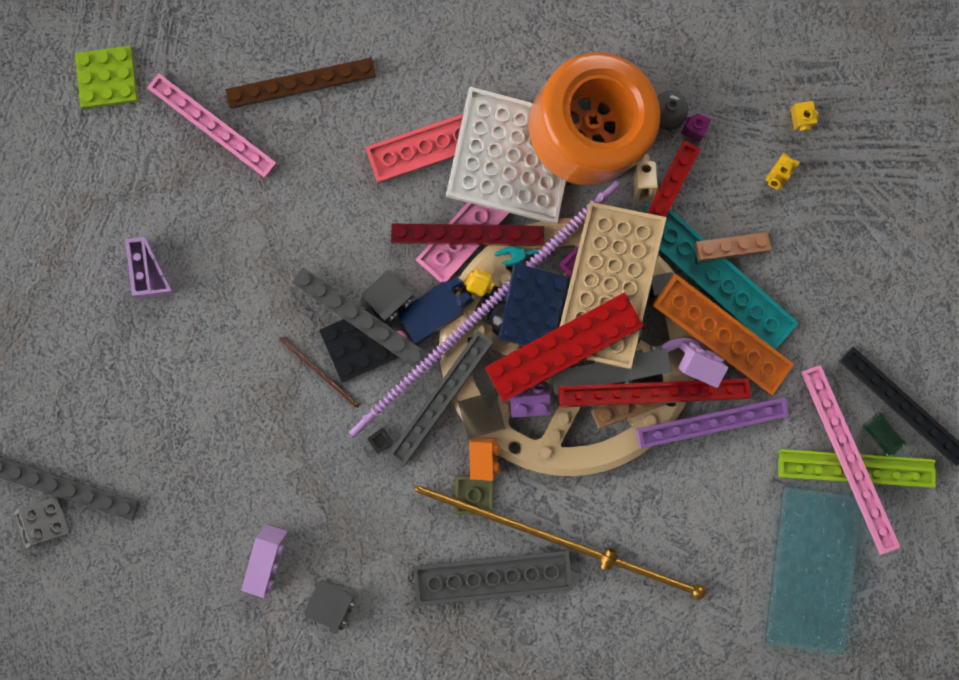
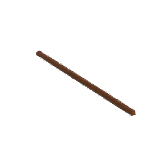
[280,337,359,407]

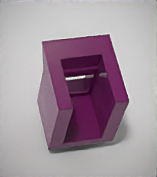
[681,113,711,142]

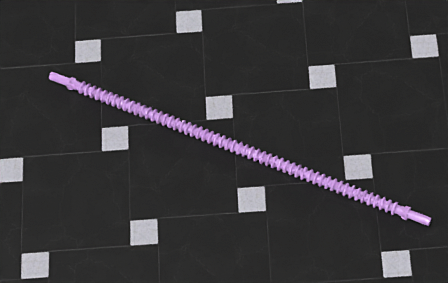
[349,180,620,437]

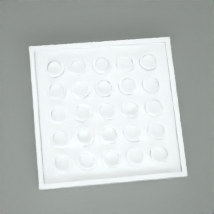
[445,87,578,223]

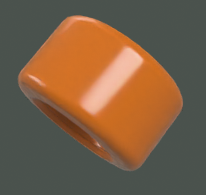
[529,52,661,186]

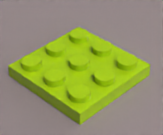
[75,46,138,109]

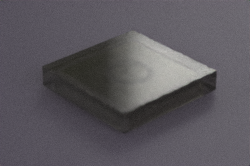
[458,391,506,439]

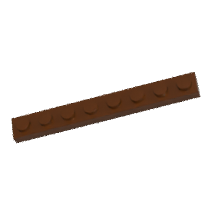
[225,57,376,109]

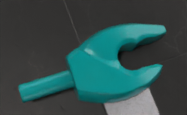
[494,246,538,266]

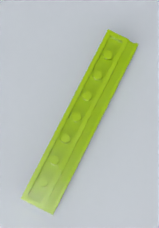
[778,449,936,488]

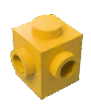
[790,101,819,132]

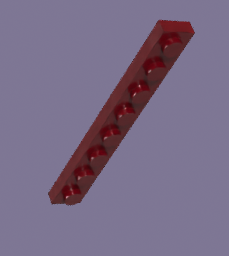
[391,223,545,246]

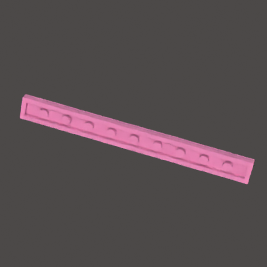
[801,365,900,555]

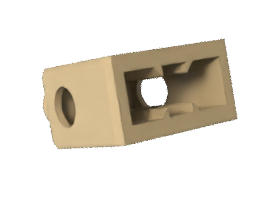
[633,154,657,202]

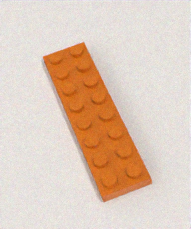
[652,274,794,396]

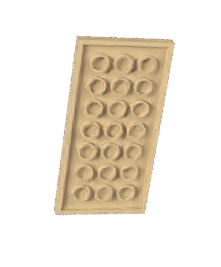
[560,202,666,370]

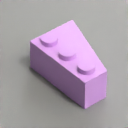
[125,237,173,299]
[241,524,288,598]

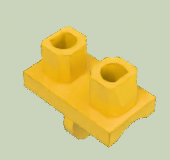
[765,152,800,190]

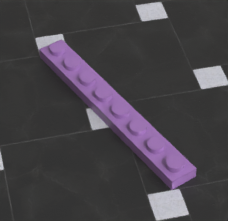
[636,397,789,448]

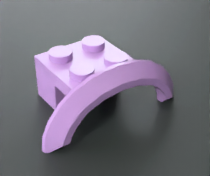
[662,338,728,388]

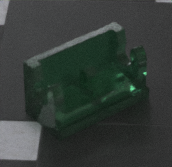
[862,412,906,455]

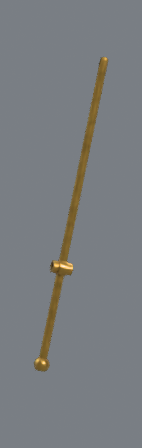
[415,485,706,600]

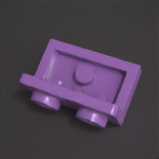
[510,384,551,418]

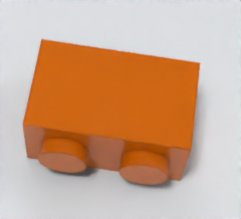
[469,437,500,481]

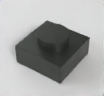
[367,427,394,454]

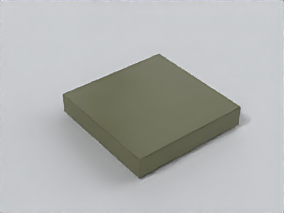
[454,475,493,515]

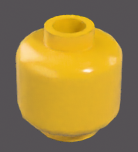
[464,268,494,297]

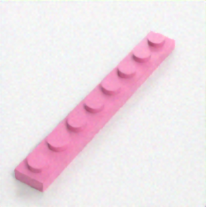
[147,73,277,179]

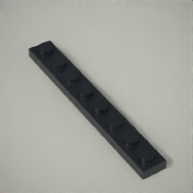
[839,346,959,466]

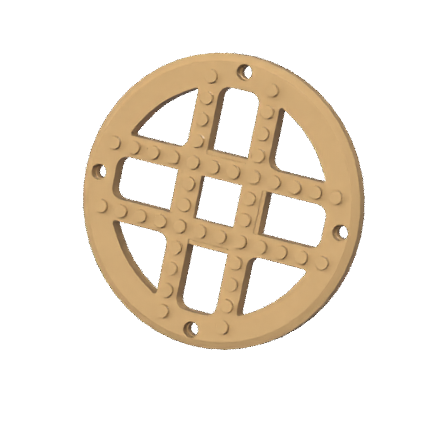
[439,218,696,476]

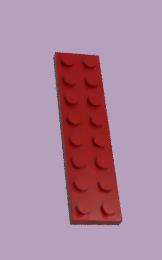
[485,292,644,402]

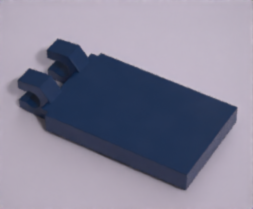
[398,276,474,345]

